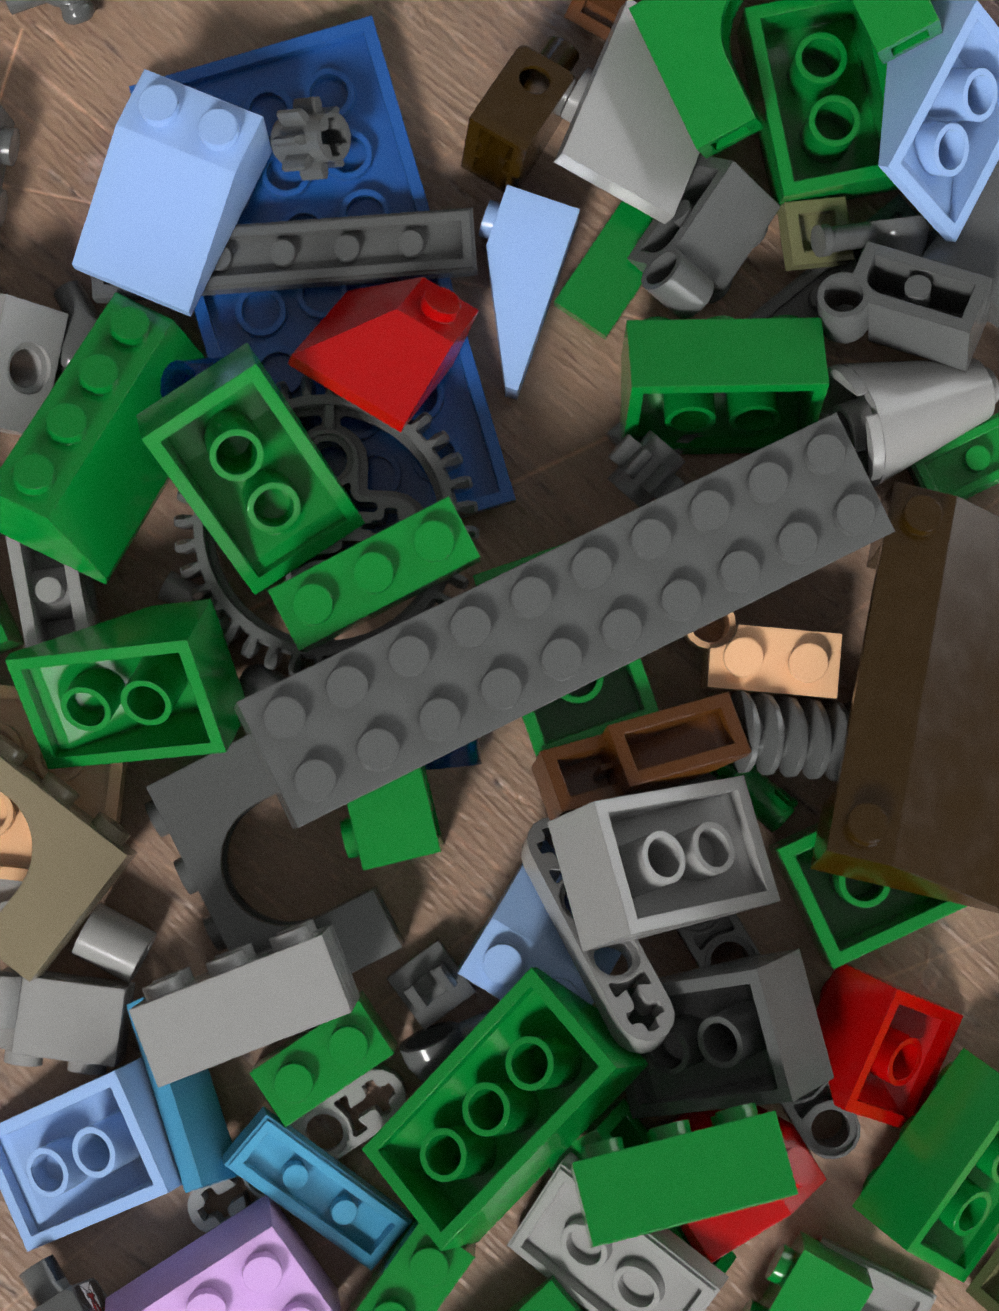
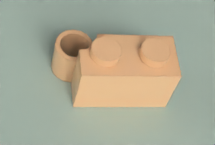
[683,612,842,700]

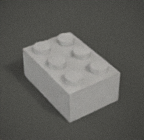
[129,918,360,1088]

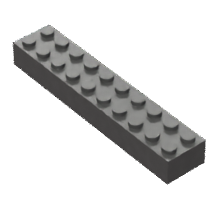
[234,413,895,829]

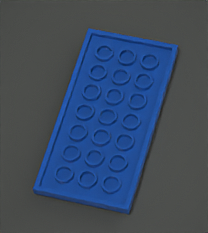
[129,15,516,565]

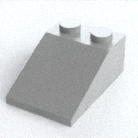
[547,775,780,952]

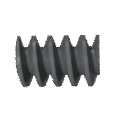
[731,690,852,781]

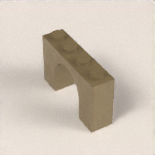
[0,734,138,982]

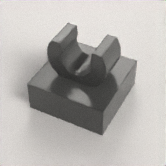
[387,938,476,1030]

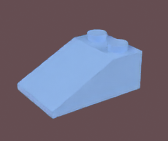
[878,0,999,242]
[72,69,272,317]
[458,840,621,1005]
[0,1057,182,1252]

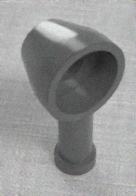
[811,215,929,257]
[399,1001,499,1084]

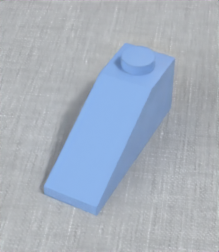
[479,185,580,400]

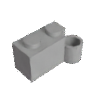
[0,967,136,1075]

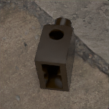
[461,36,579,192]

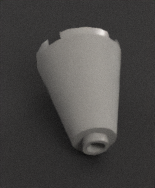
[818,358,999,487]

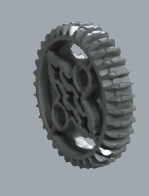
[173,376,479,676]

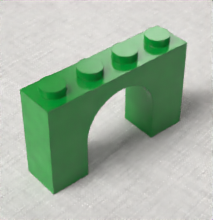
[629,0,943,159]

